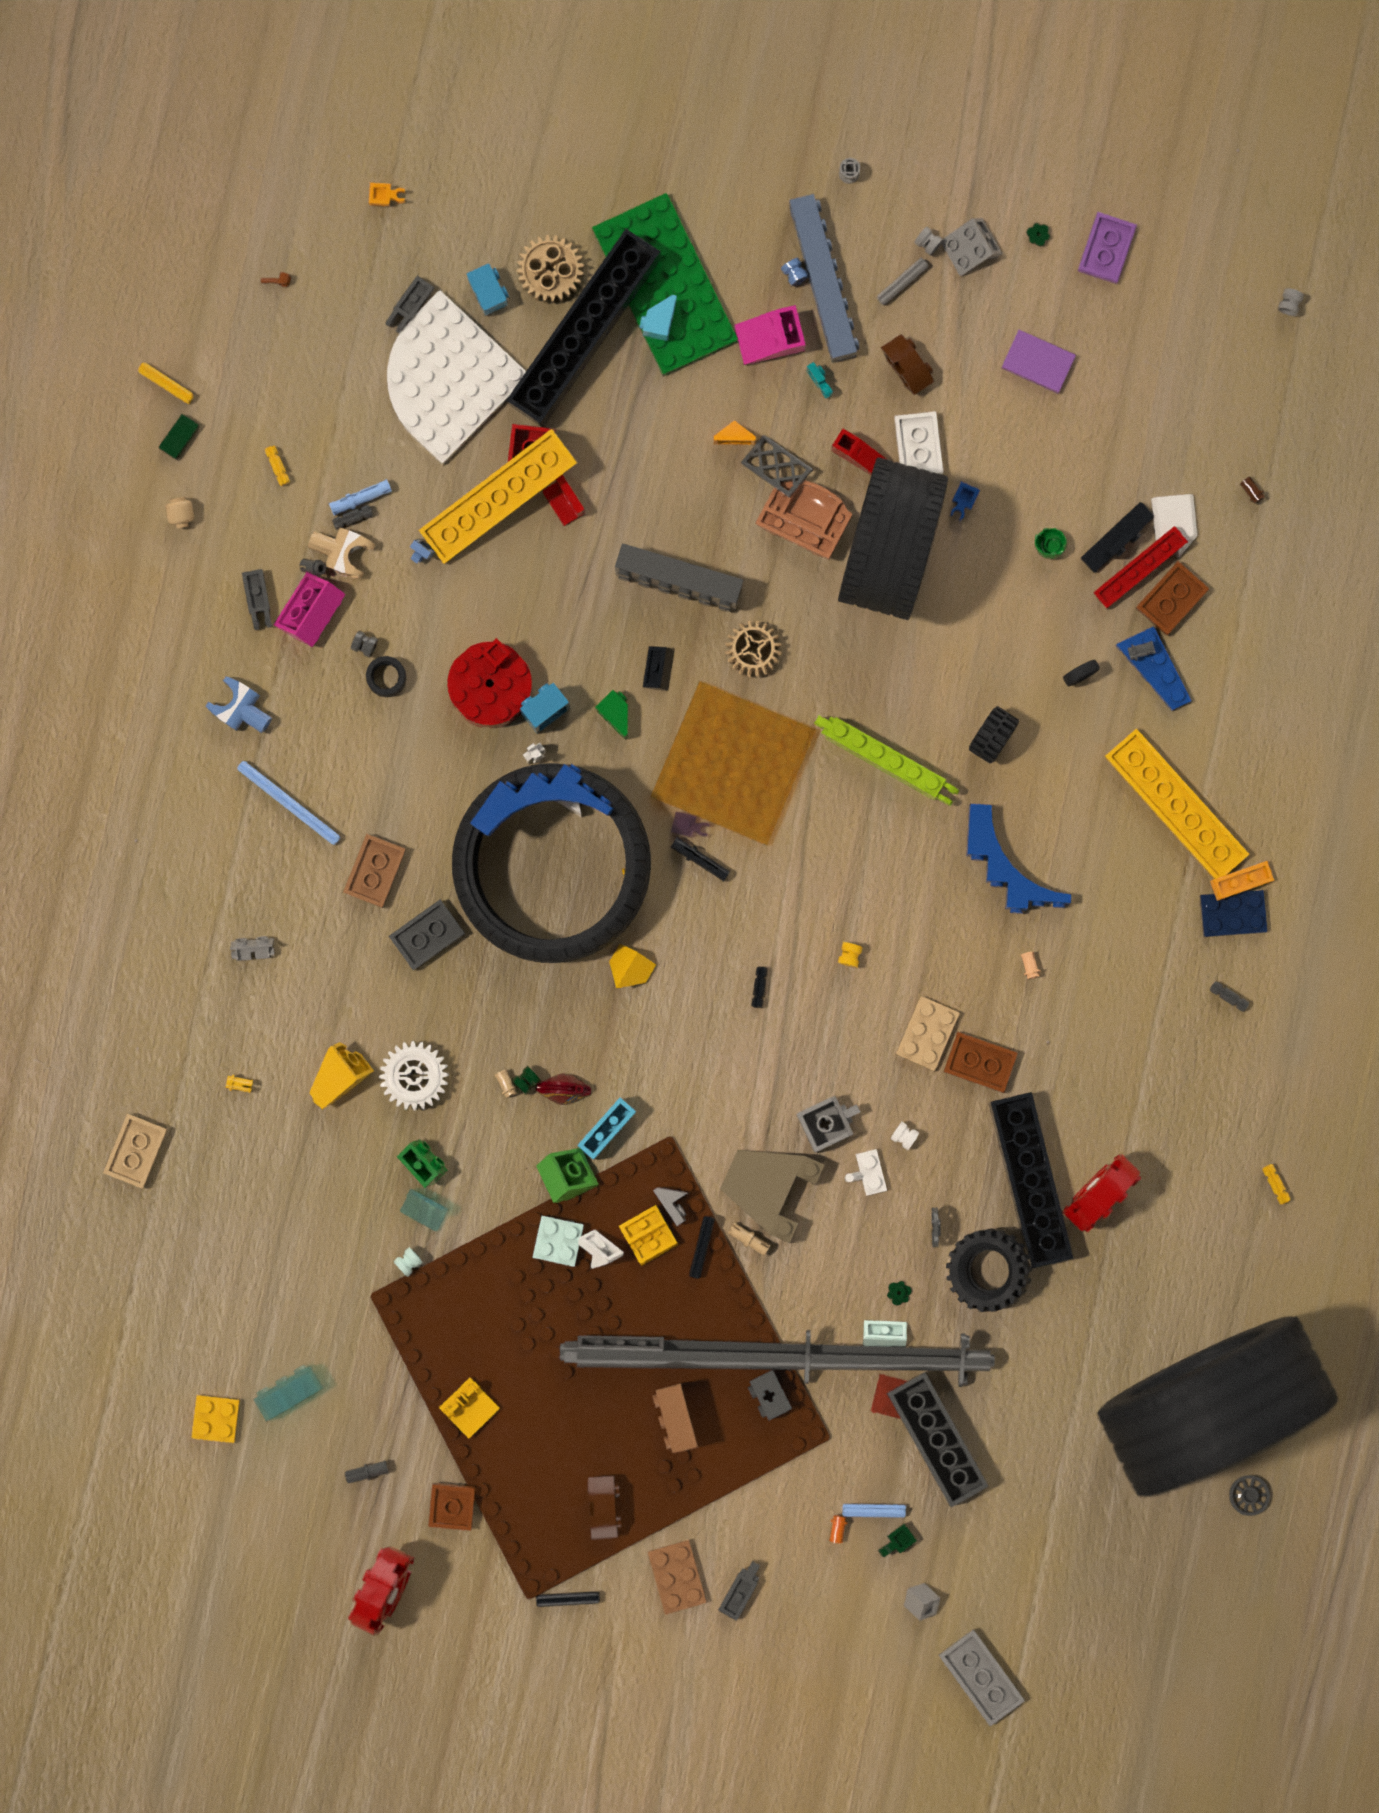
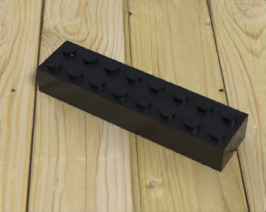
[988,1092,1074,1269]

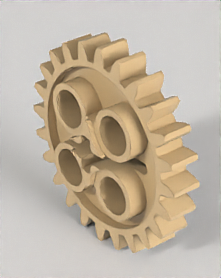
[516,235,584,303]

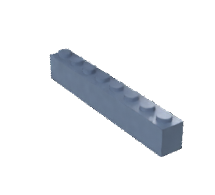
[789,194,859,363]

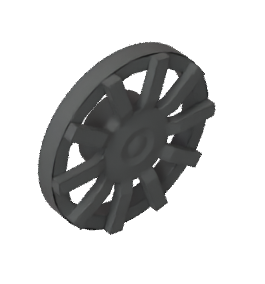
[931,1207,941,1248]
[1229,1475,1270,1516]

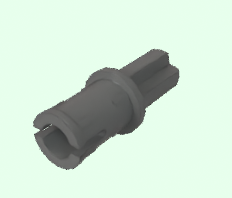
[345,1460,389,1483]

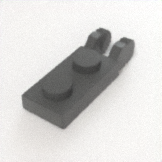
[385,275,435,334]
[242,569,272,630]

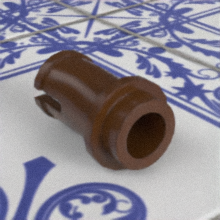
[1239,476,1265,504]

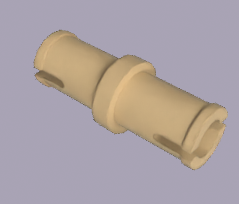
[728,1223,771,1256]

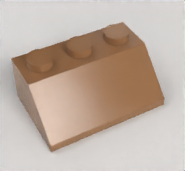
[653,1383,698,1453]

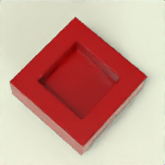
[481,638,511,668]

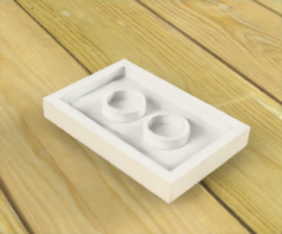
[894,412,943,475]

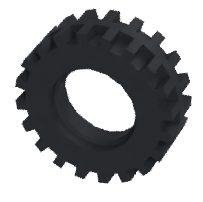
[946,1229,1032,1312]

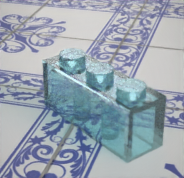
[254,1365,324,1421]

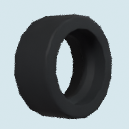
[366,656,407,697]

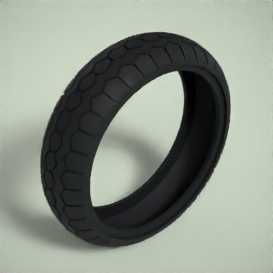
[452,763,651,963]

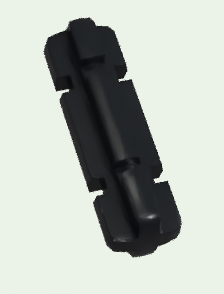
[751,966,768,1008]

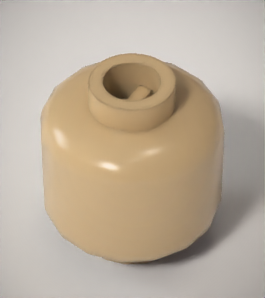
[165,497,194,528]

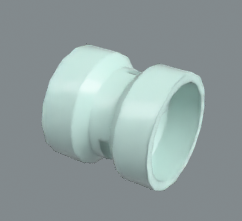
[393,1247,423,1277]

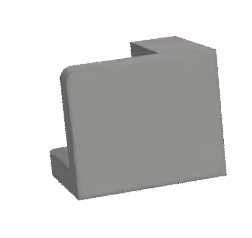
[904,1583,940,1621]

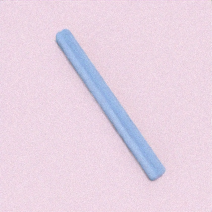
[237,761,341,845]

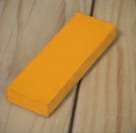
[1210,861,1275,901]

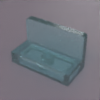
[400,1189,449,1231]

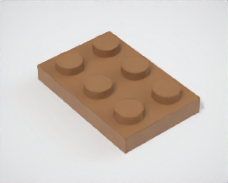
[343,834,406,908]
[647,1539,707,1615]

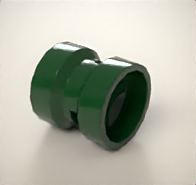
[512,1066,542,1095]

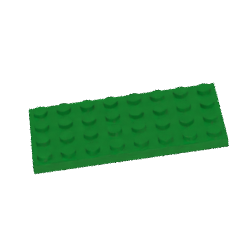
[592,192,738,376]

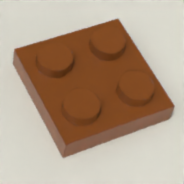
[428,1483,476,1531]

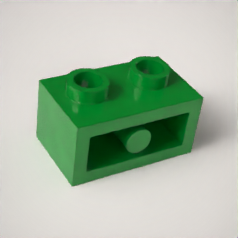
[397,1139,448,1188]

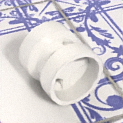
[890,1121,919,1150]

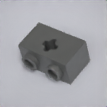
[748,1370,792,1420]

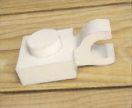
[523,743,545,764]

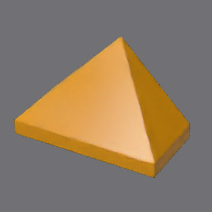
[713,420,756,445]

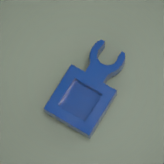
[950,481,980,521]

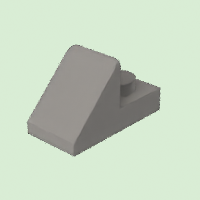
[653,1187,688,1226]

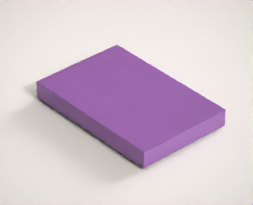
[1078,212,1137,284]
[1001,330,1076,394]

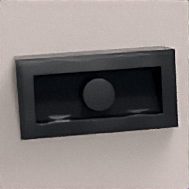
[643,646,674,691]

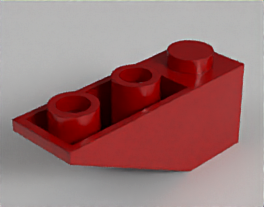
[831,428,886,475]

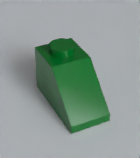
[595,690,628,739]

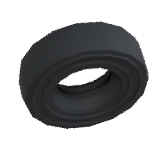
[1063,659,1100,687]

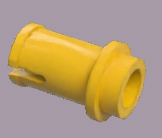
[225,1074,253,1093]

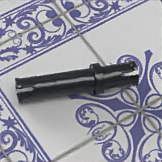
[670,836,730,882]

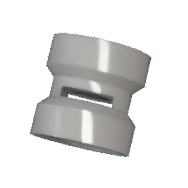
[839,158,860,184]
[914,227,943,256]
[1278,288,1304,316]

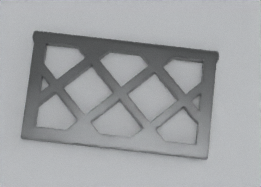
[741,435,813,498]

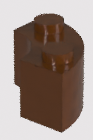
[881,334,935,395]
[588,1476,621,1539]

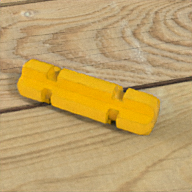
[265,445,290,486]
[1262,1164,1291,1205]

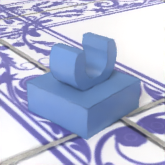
[410,538,435,564]

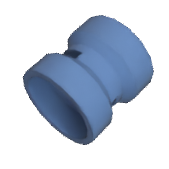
[781,258,809,287]

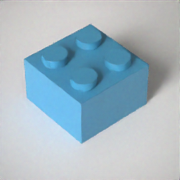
[520,683,570,734]

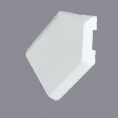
[1151,494,1198,559]

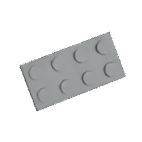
[939,1630,1025,1726]

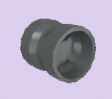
[350,630,378,658]

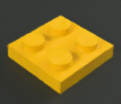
[191,1395,240,1443]

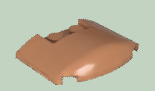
[755,480,853,560]

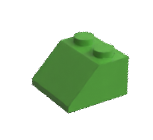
[536,1148,599,1203]

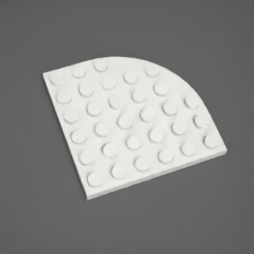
[387,290,526,465]

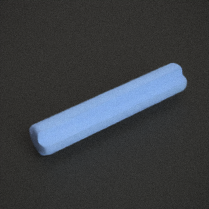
[842,1504,906,1518]

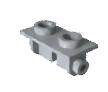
[230,936,275,961]

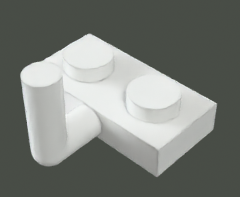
[844,1149,887,1196]

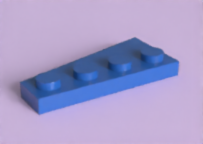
[1115,626,1191,711]

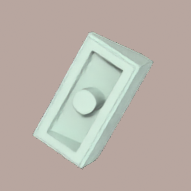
[863,1320,907,1348]

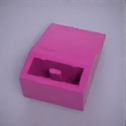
[734,305,806,365]

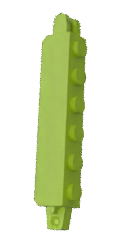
[814,715,959,806]

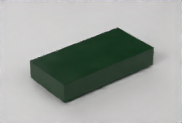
[158,414,200,460]

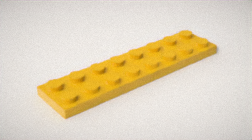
[419,429,578,564]
[1105,728,1249,879]

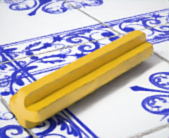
[138,362,194,404]

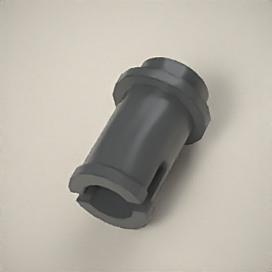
[299,559,326,576]
[1128,641,1156,661]

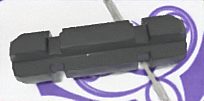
[332,505,373,530]
[1210,981,1249,1012]

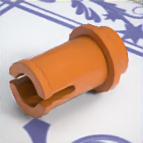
[829,1515,848,1543]

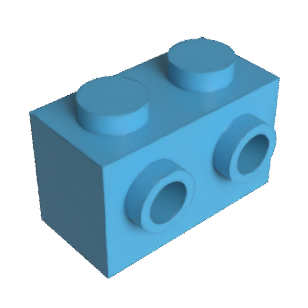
[466,263,509,316]

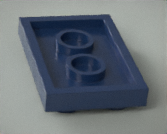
[1199,890,1267,938]

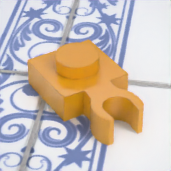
[369,183,406,206]

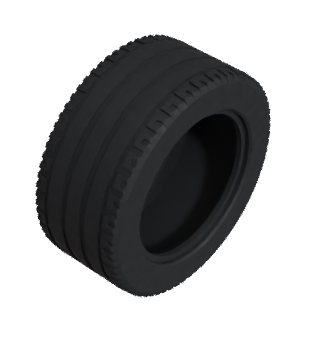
[1097,1316,1339,1497]

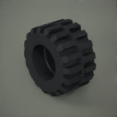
[969,706,1019,764]

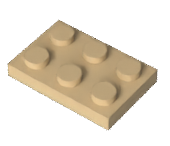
[895,996,960,1071]
[103,1114,168,1189]

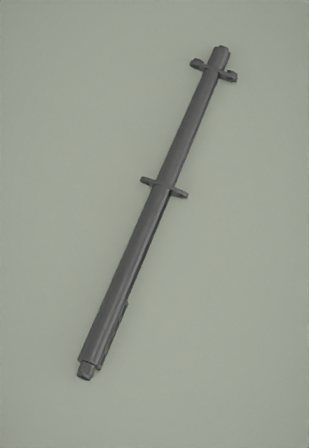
[560,1330,995,1387]

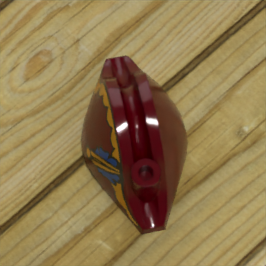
[536,1073,591,1105]

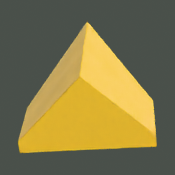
[609,944,656,989]

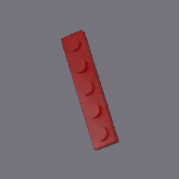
[1093,526,1188,609]

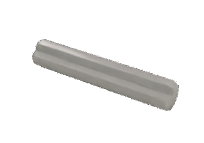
[877,258,928,305]

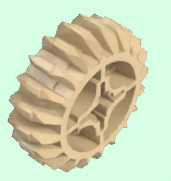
[725,621,782,677]

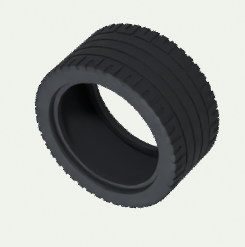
[838,457,948,620]

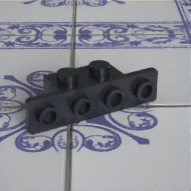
[1081,502,1154,573]

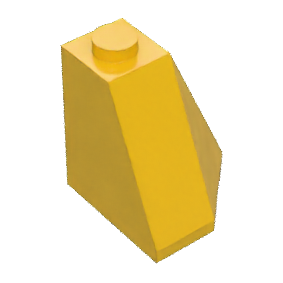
[309,1042,374,1109]

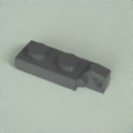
[718,1561,760,1621]

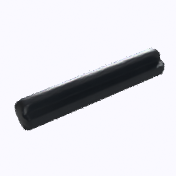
[689,1216,715,1279]
[536,1592,600,1607]

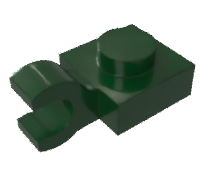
[878,1523,917,1557]

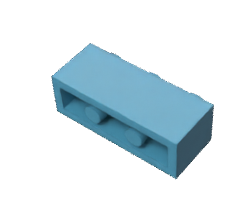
[577,1098,636,1160]

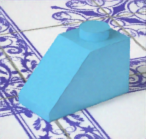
[640,295,677,341]

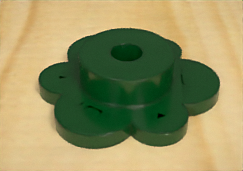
[1026,223,1050,247]
[887,1281,911,1306]

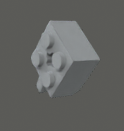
[796,1096,860,1153]

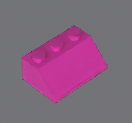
[274,572,346,647]

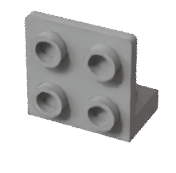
[942,218,1003,276]

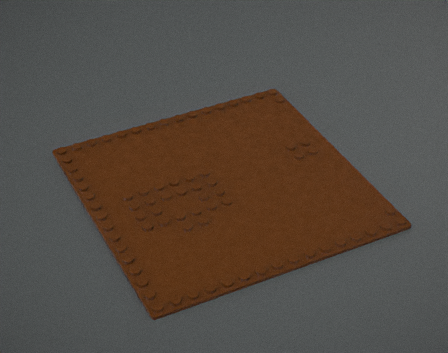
[370,1137,830,1599]

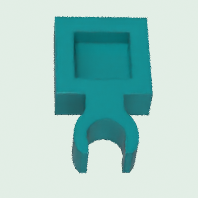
[806,362,833,399]

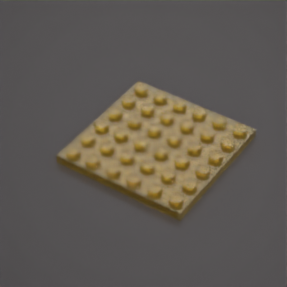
[650,681,816,846]

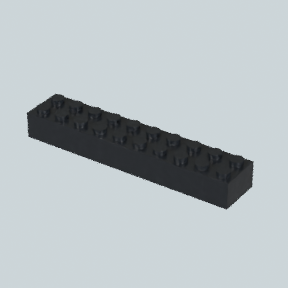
[506,229,662,427]

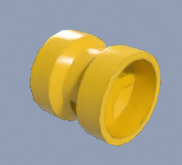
[838,942,863,968]

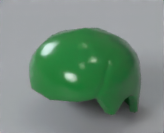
[1035,528,1067,559]

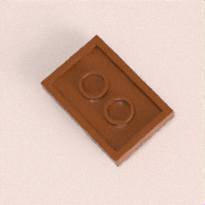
[1135,561,1209,636]
[943,1032,1018,1093]

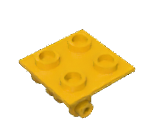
[439,1378,500,1438]

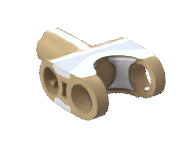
[308,528,375,579]

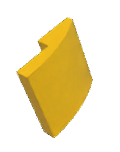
[619,1205,678,1266]

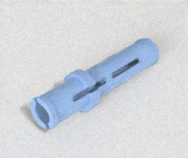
[329,479,392,516]

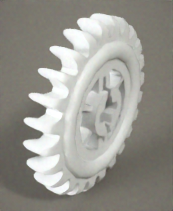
[379,1041,449,1111]

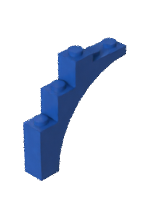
[470,764,614,836]
[966,804,1071,914]

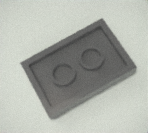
[389,899,465,971]

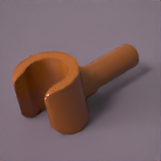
[261,272,291,287]

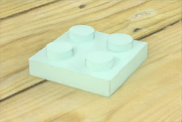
[533,1216,584,1267]

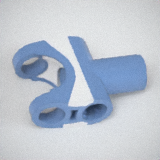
[205,676,272,733]

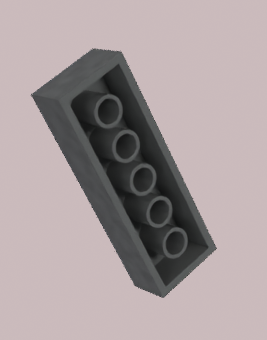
[615,543,743,612]
[887,1372,989,1507]

